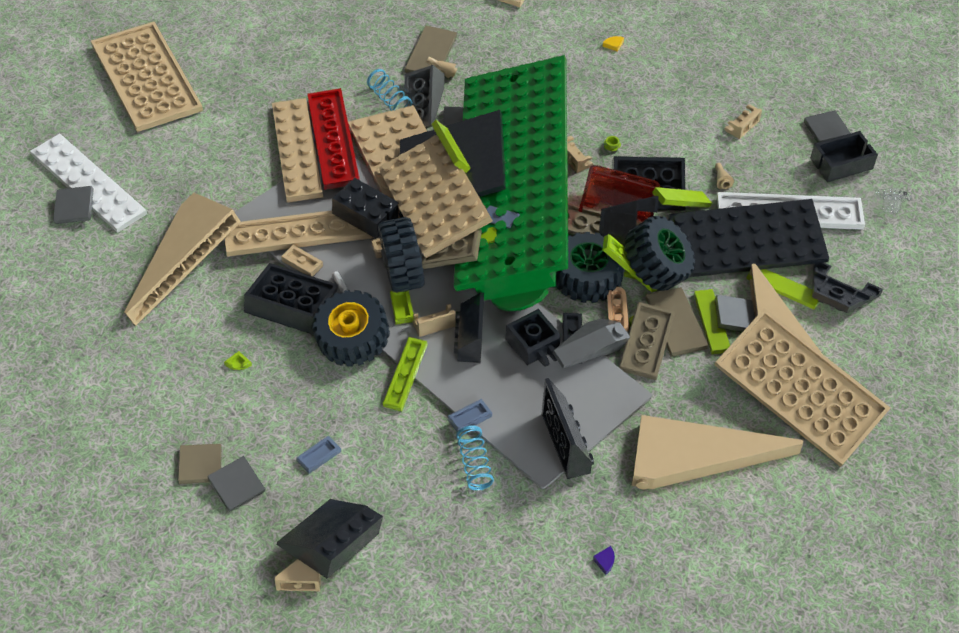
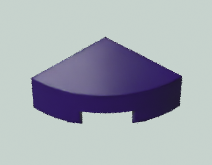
[593,546,615,575]

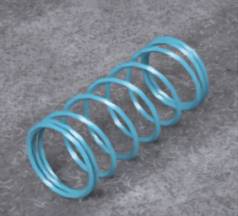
[367,69,412,111]
[456,426,494,490]

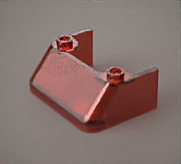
[578,165,660,222]

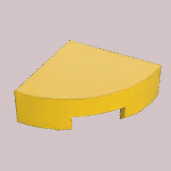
[602,36,624,52]

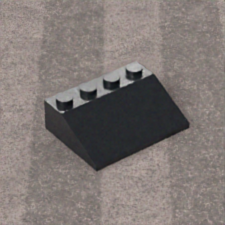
[612,156,686,211]
[244,263,339,335]
[541,378,594,479]
[276,499,383,579]

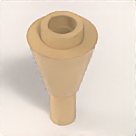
[426,57,457,79]
[715,163,734,189]

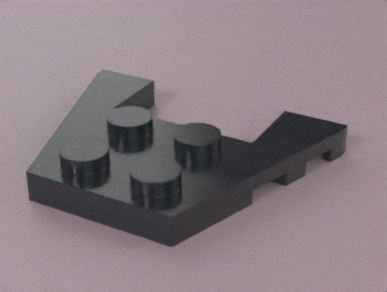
[599,196,659,247]
[812,263,883,313]

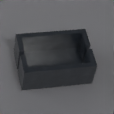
[810,131,878,183]
[332,178,399,239]

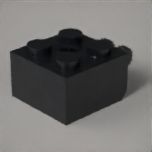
[505,309,561,367]

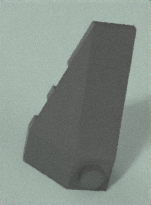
[404,65,444,128]

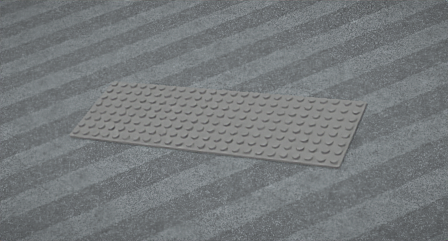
[235,157,652,489]

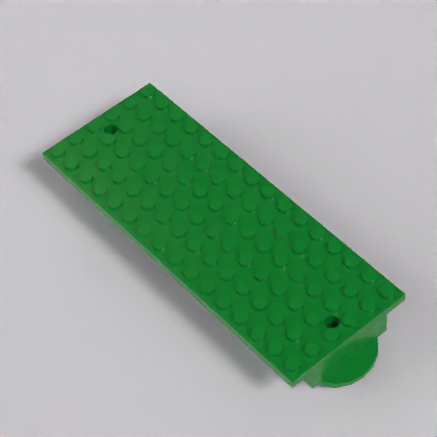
[454,55,568,311]

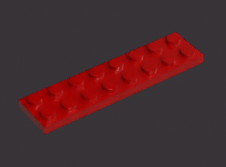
[307,88,360,190]

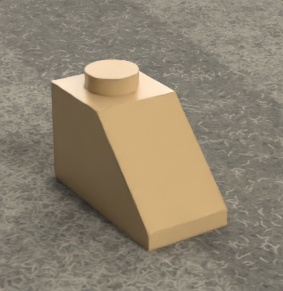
[275,559,321,591]

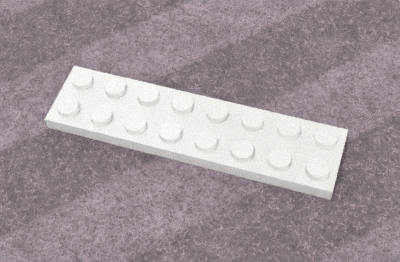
[30,133,147,233]
[717,192,865,230]

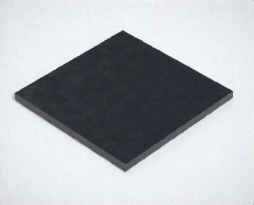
[399,110,506,218]

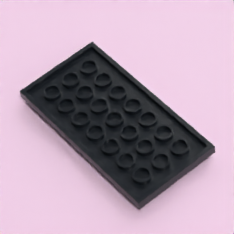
[669,199,829,277]

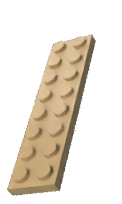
[272,98,323,203]
[225,210,373,257]

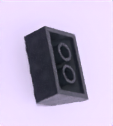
[454,292,484,363]

